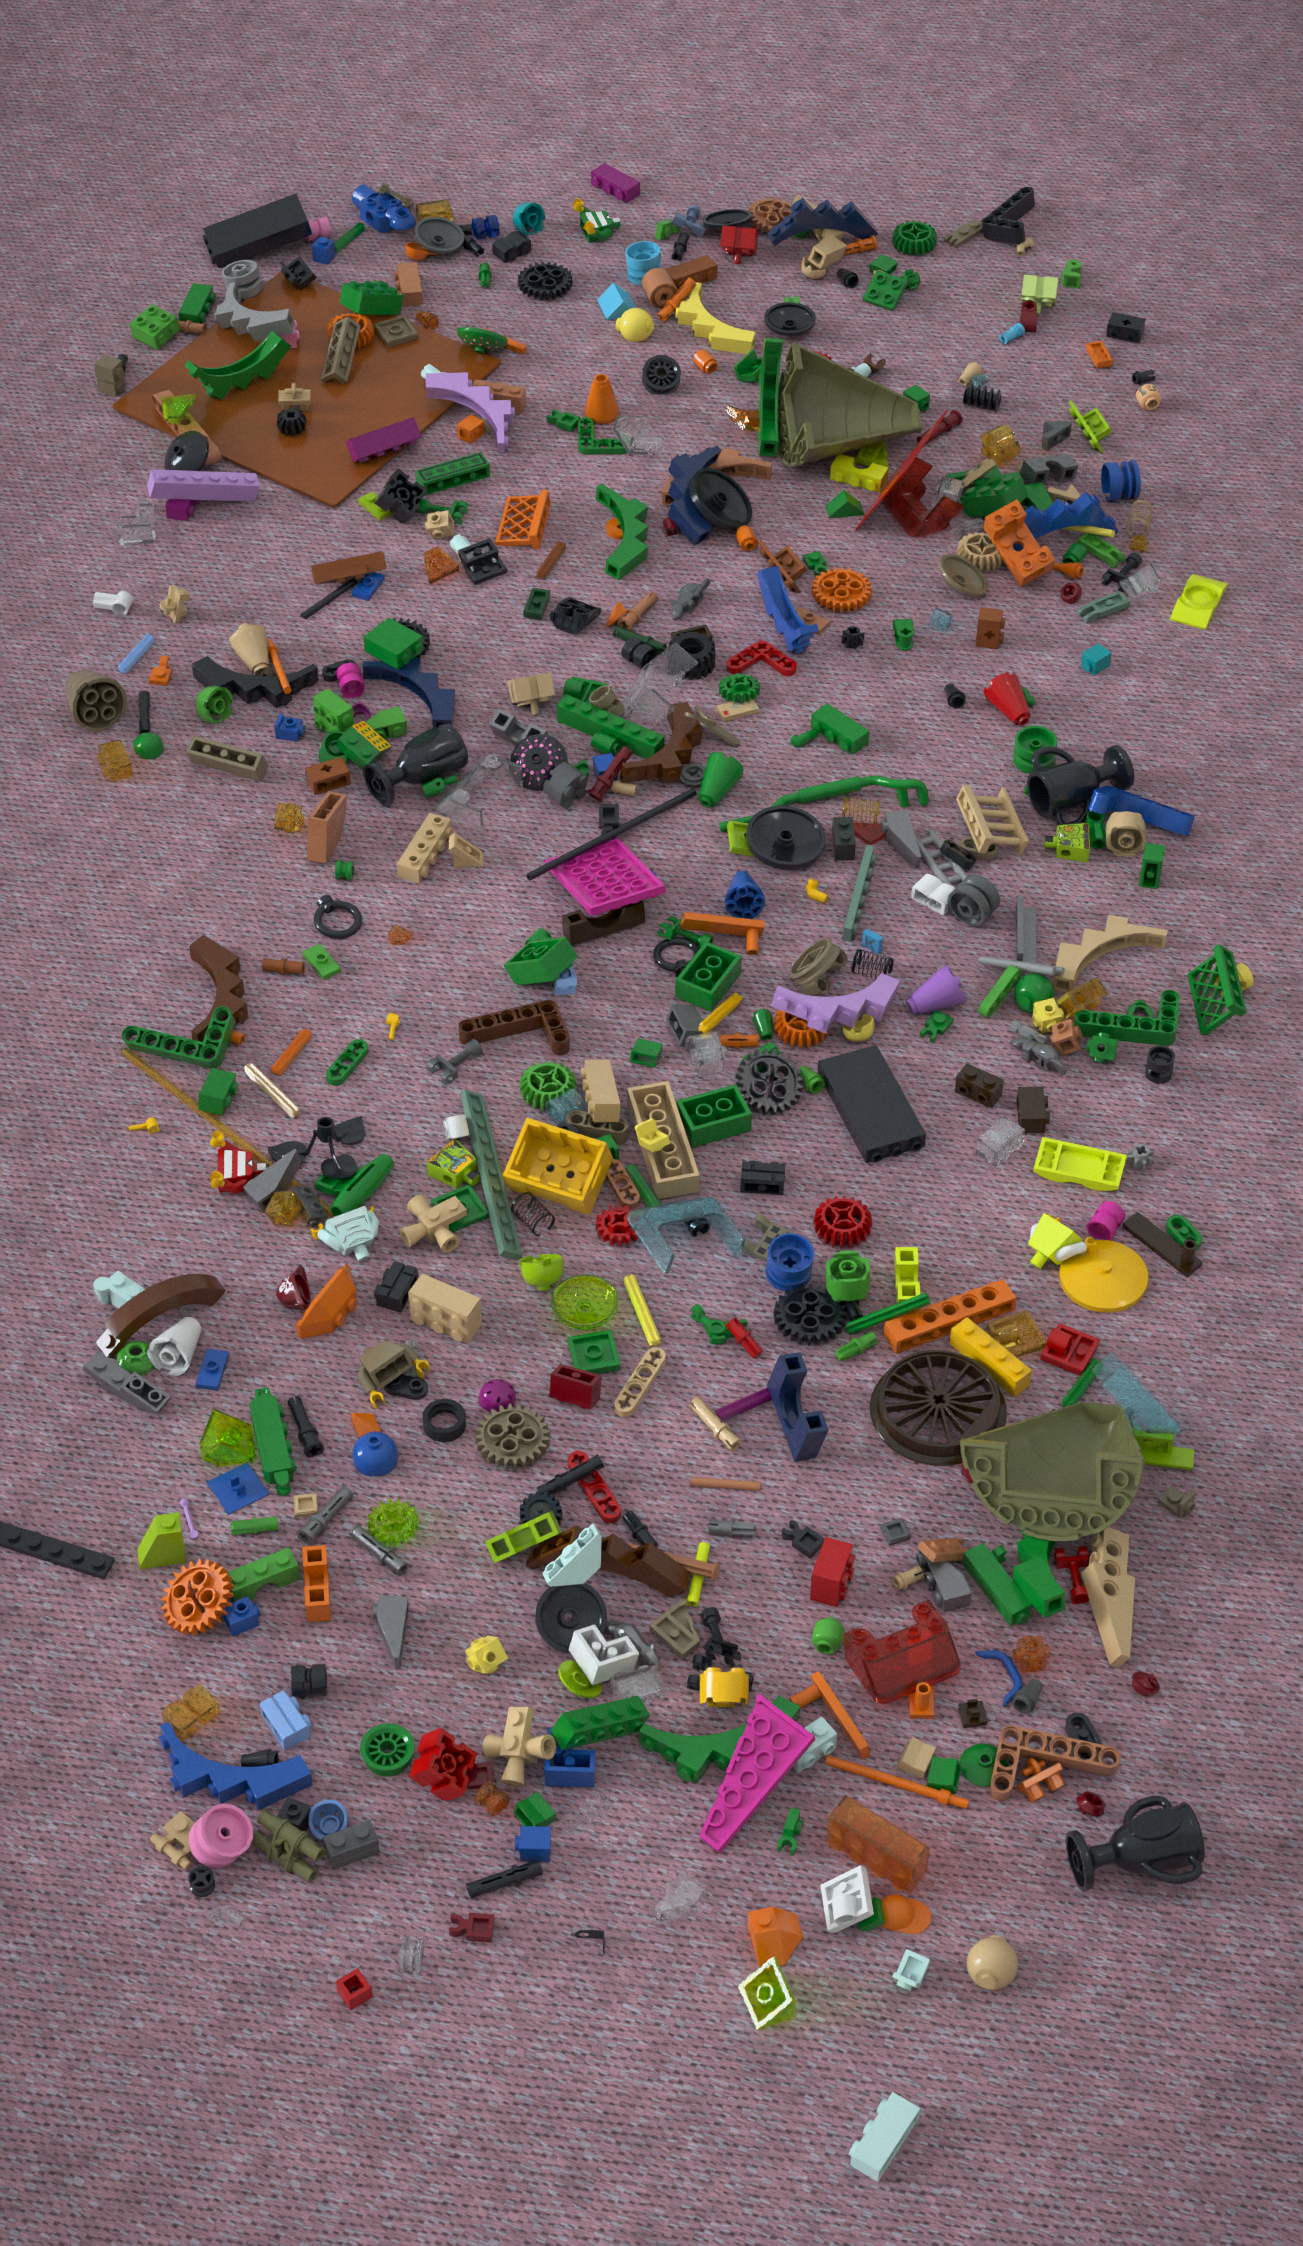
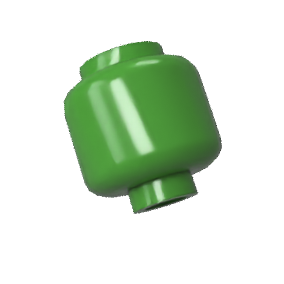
[811,1617,845,1655]

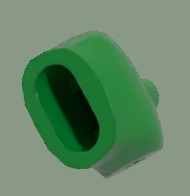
[422,774,458,798]

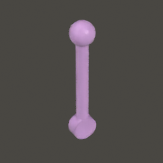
[180,1498,199,1539]

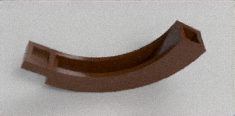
[96,1274,226,1358]

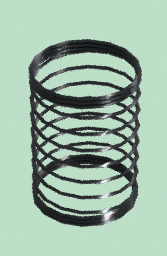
[851,949,894,979]
[511,1192,555,1236]

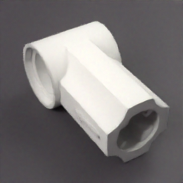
[93,591,133,615]

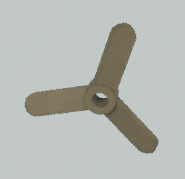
[684,705,740,747]

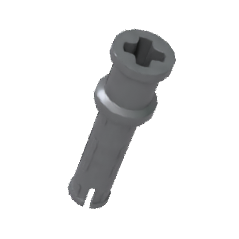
[296,1486,353,1546]

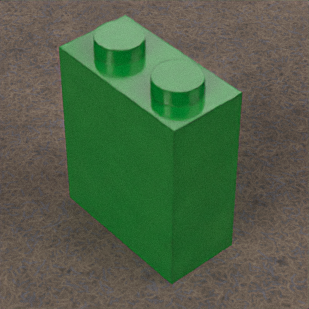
[363,618,424,670]

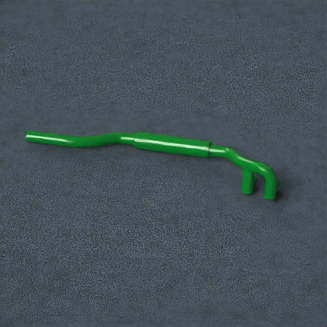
[719,775,929,832]

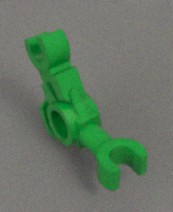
[690,1304,750,1345]

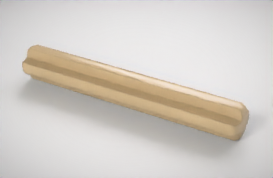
[244,1063,301,1118]

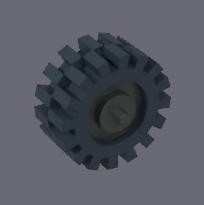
[519,1491,562,1526]

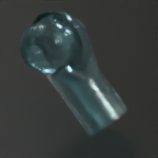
[971,374,989,389]

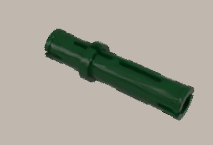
[613,625,667,655]

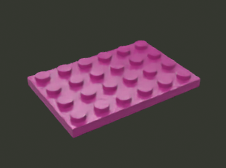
[545,838,666,916]

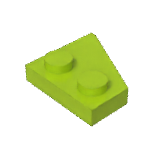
[855,441,888,467]

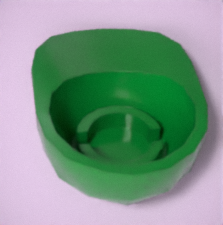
[318,731,348,764]

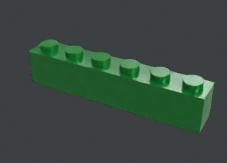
[556,695,665,759]

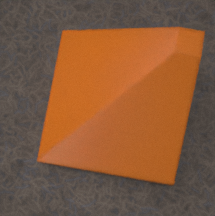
[606,601,627,627]
[351,1413,381,1438]

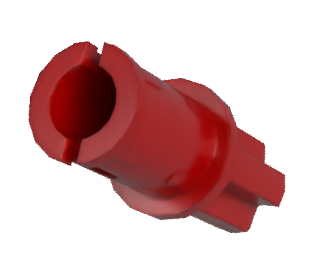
[725,1317,763,1358]

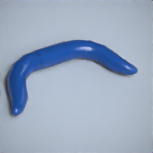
[975,1650,1023,1707]

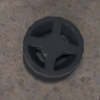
[188,1866,215,1897]

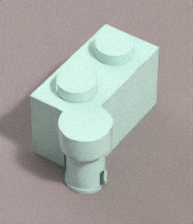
[93,1271,145,1309]

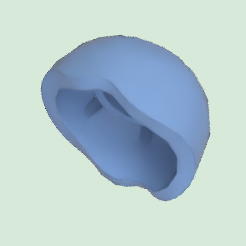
[309,1799,348,1841]

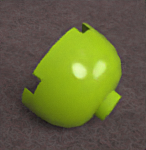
[520,1254,564,1290]

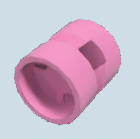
[306,217,331,242]

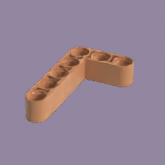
[990,1725,1121,1801]

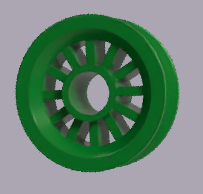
[360,1723,415,1777]

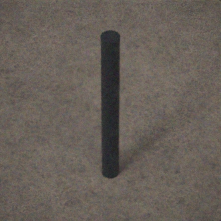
[300,577,358,620]

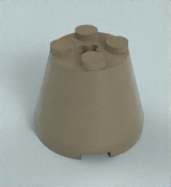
[65,669,127,732]

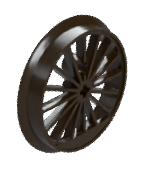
[870,1350,1007,1466]

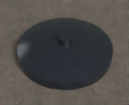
[689,468,752,531]
[746,806,826,870]

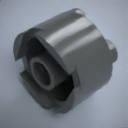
[543,762,588,809]

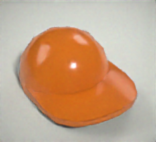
[405,242,439,261]
[882,1894,932,1934]

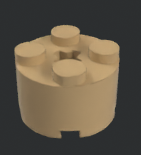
[1106,811,1146,856]

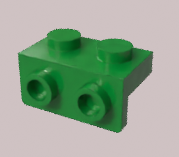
[734,350,762,383]

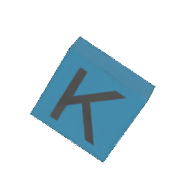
[862,929,883,954]

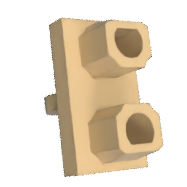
[278,383,311,410]
[159,585,190,624]

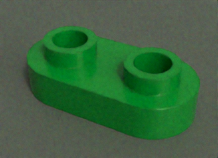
[1166,1215,1202,1250]

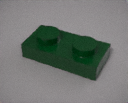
[523,588,550,620]

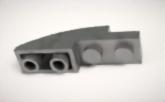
[83,1351,171,1414]

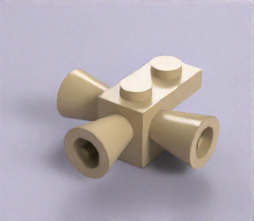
[400,1194,467,1253]
[483,1707,556,1787]

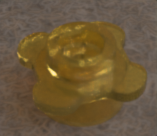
[1129,535,1149,552]

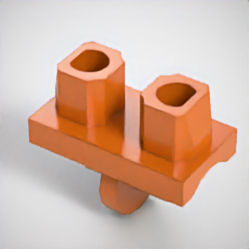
[1016,1758,1064,1803]

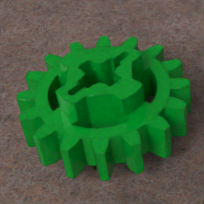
[719,673,760,703]

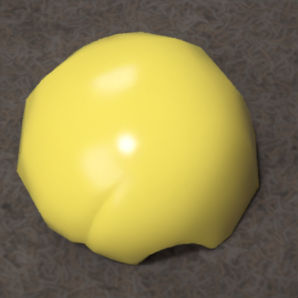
[842,1014,874,1042]

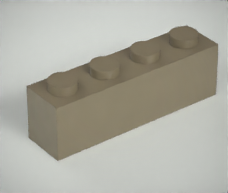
[186,735,269,782]

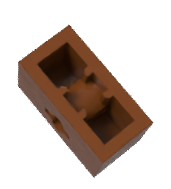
[976,607,1006,649]
[305,757,351,795]

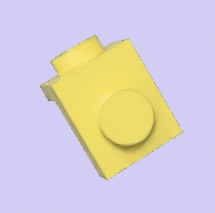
[635,1118,670,1152]

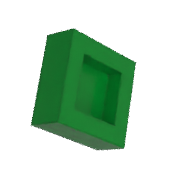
[858,1897,885,1931]

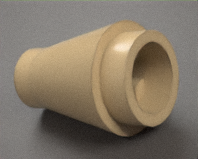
[958,362,983,386]

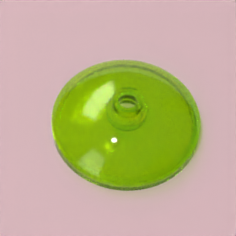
[551,1274,618,1330]

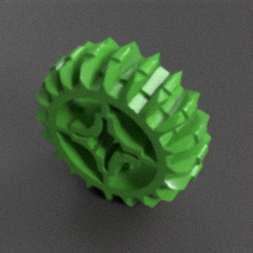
[520,1060,577,1112]

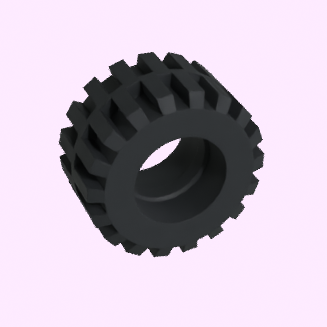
[668,632,715,680]

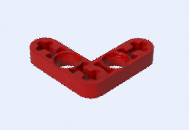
[726,641,797,676]

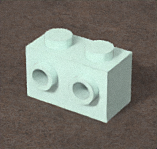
[792,1717,837,1773]

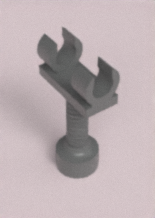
[426,1039,483,1085]

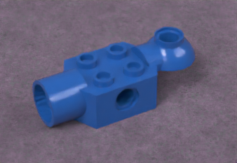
[352,184,416,233]

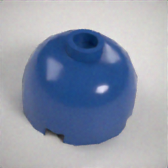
[352,1431,399,1477]

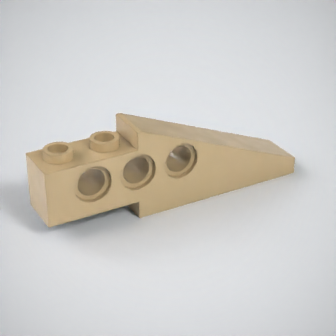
[1082,1527,1135,1667]

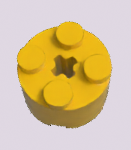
[700,1667,749,1707]

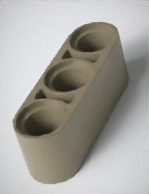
[567,1110,628,1145]

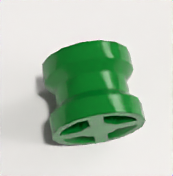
[335,860,355,881]

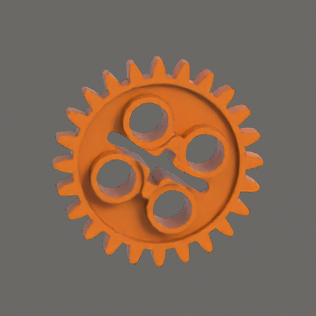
[812,567,872,613]
[161,1559,234,1636]

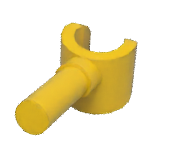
[386,1013,400,1040]
[129,1117,160,1134]

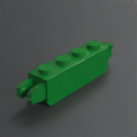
[249,1387,296,1496]

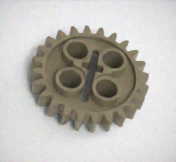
[475,1404,550,1470]

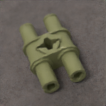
[251,1809,326,1883]

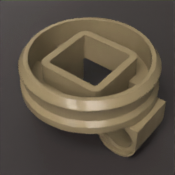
[790,939,848,996]

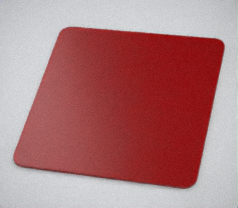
[855,410,948,531]

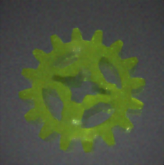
[368,1498,419,1546]

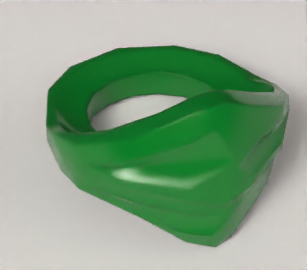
[1126,999,1154,1018]

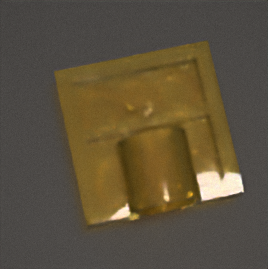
[986,1310,1047,1358]

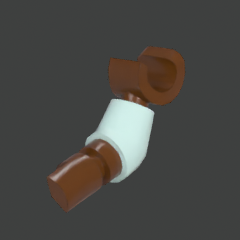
[847,353,886,377]

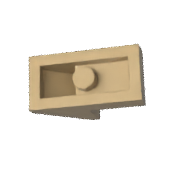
[1047,484,1080,505]
[449,832,483,867]

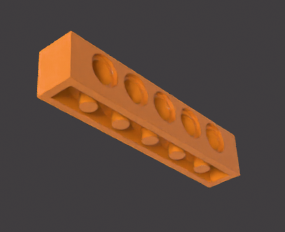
[884,1279,1016,1354]

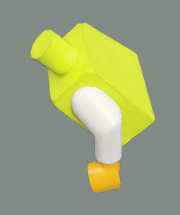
[1028,1213,1098,1269]

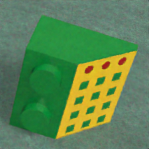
[337,721,392,770]

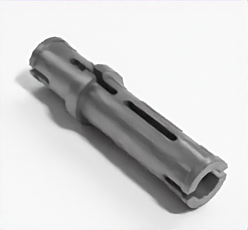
[349,1524,409,1576]

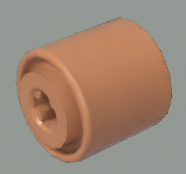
[641,267,678,308]

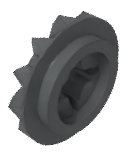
[680,764,706,788]

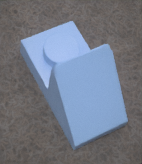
[554,966,577,995]

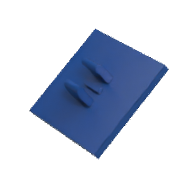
[206,1462,269,1515]

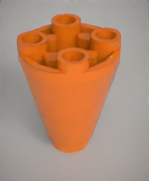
[584,374,619,424]

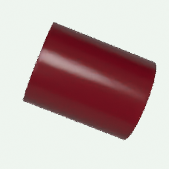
[663,517,679,536]

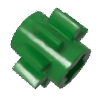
[900,269,921,290]

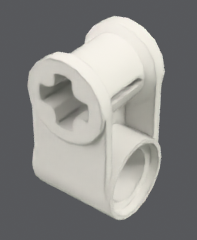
[443,1114,470,1139]

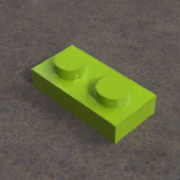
[358,492,393,520]

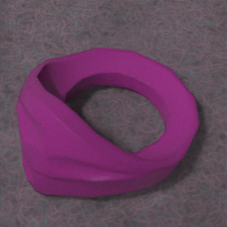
[352,702,371,721]

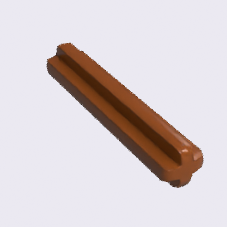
[536,541,566,580]

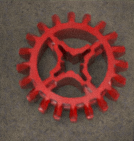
[813,1195,873,1249]

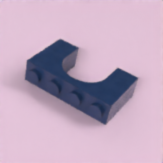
[767,1352,829,1462]

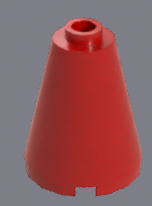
[983,672,1031,725]

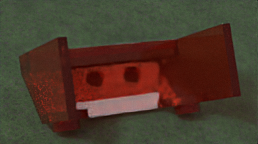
[883,457,964,538]

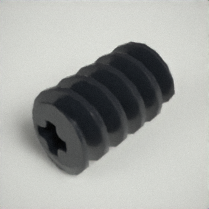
[963,383,1001,412]

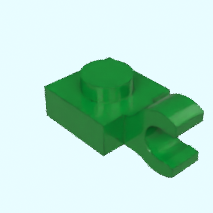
[777,1807,803,1856]

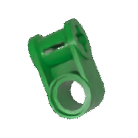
[893,619,914,651]

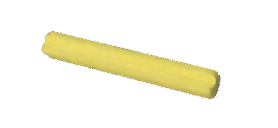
[624,1274,661,1347]

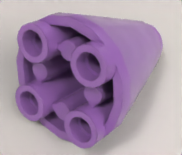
[906,965,967,1015]

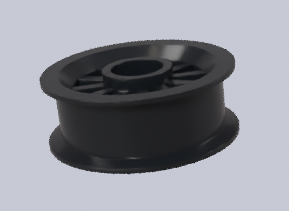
[642,355,681,395]

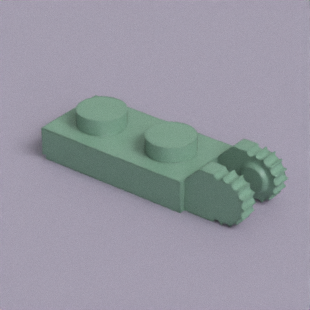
[1077,591,1130,623]

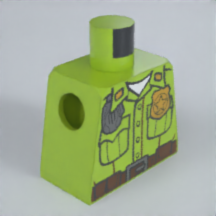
[1044,823,1090,862]

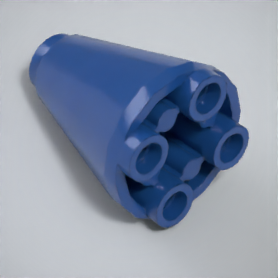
[725,871,765,919]

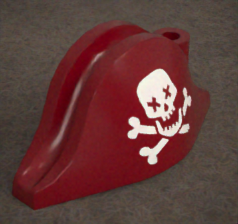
[276,1265,311,1309]

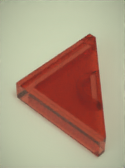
[853,822,885,845]

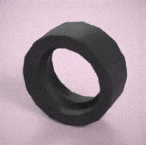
[422,1399,466,1443]

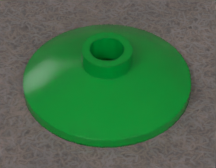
[960,1744,1009,1787]

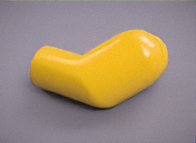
[805,878,829,904]

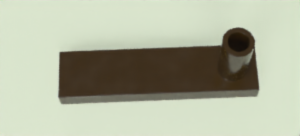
[1122,1212,1203,1277]

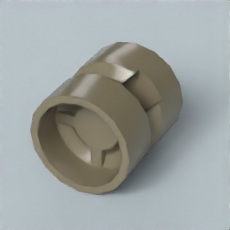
[589,685,624,716]

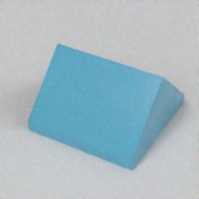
[597,283,637,320]

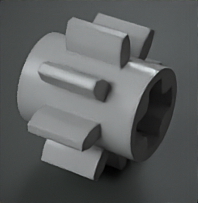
[1127,1144,1154,1170]

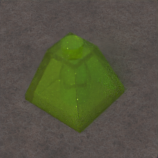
[161,393,197,424]
[200,1409,255,1467]

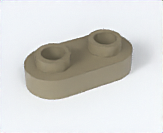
[960,836,999,860]

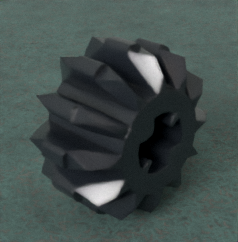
[276,408,307,436]

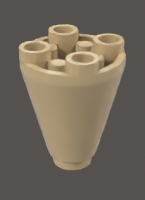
[229,623,269,676]

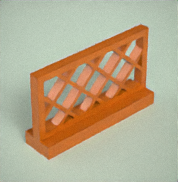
[495,490,551,549]

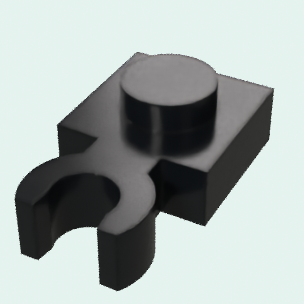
[782,1520,825,1559]

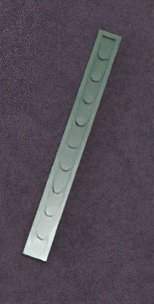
[460,1090,522,1260]

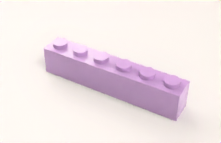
[147,469,260,501]

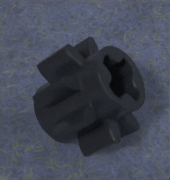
[841,626,865,649]

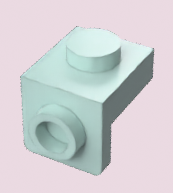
[892,1949,931,1991]

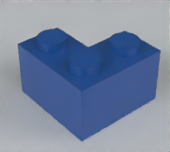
[544,1727,596,1788]

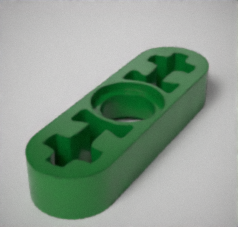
[326,1039,368,1086]

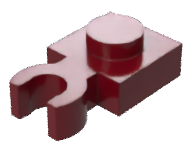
[449,1913,495,1942]

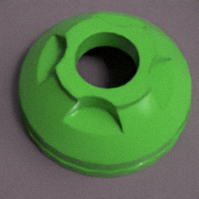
[117,1341,155,1376]

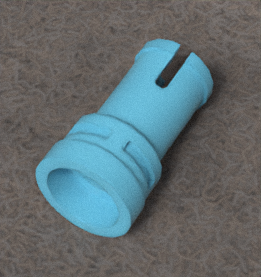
[999,323,1025,344]

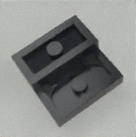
[458,538,507,585]

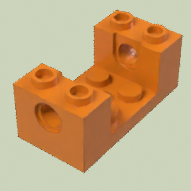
[983,499,1055,587]

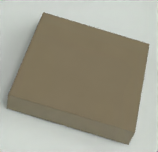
[373,315,419,348]

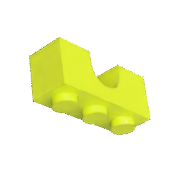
[830,454,889,492]
[894,1247,920,1316]

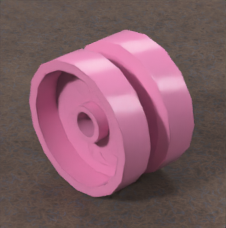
[189,1803,253,1869]

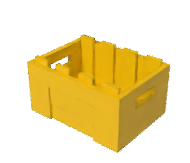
[503,1118,613,1215]

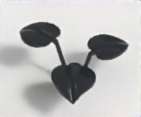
[268,1116,365,1179]

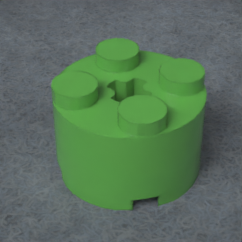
[826,1250,871,1302]

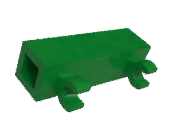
[962,1543,1032,1626]

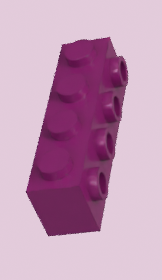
[346,417,422,463]

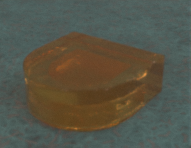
[388,924,413,946]

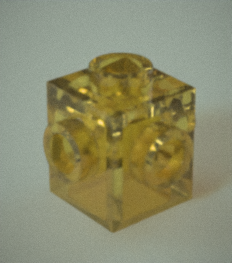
[274,802,305,833]
[264,1191,303,1226]

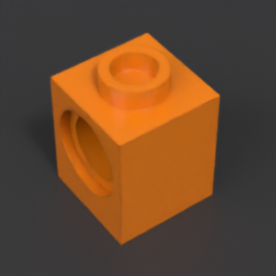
[457,414,484,444]

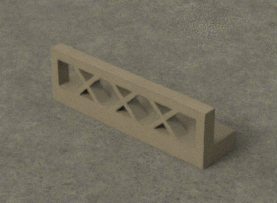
[321,317,361,384]

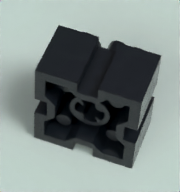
[374,469,427,523]

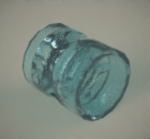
[545,1089,585,1125]

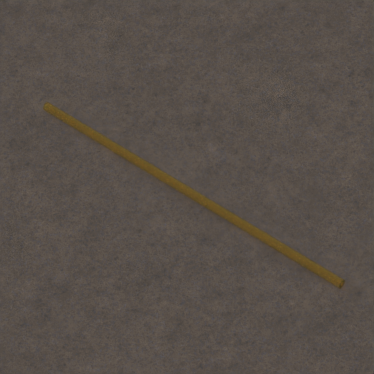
[121,1048,335,1218]

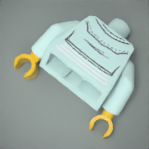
[310,1206,379,1262]

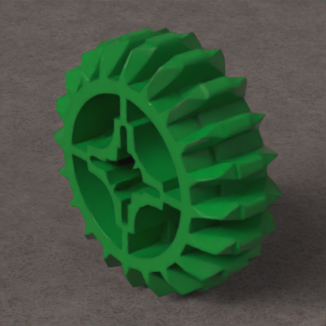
[892,221,937,257]

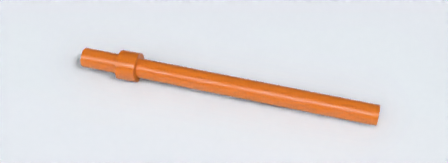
[267,639,291,694]
[825,1755,970,1809]

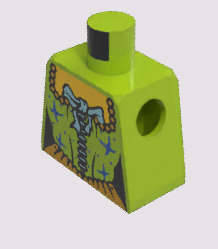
[427,1139,480,1189]

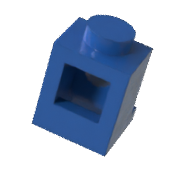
[274,713,306,742]

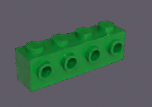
[550,1696,650,1751]

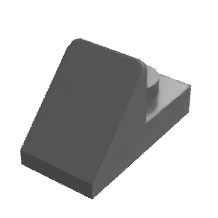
[1042,421,1072,451]

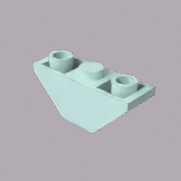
[542,1524,602,1587]

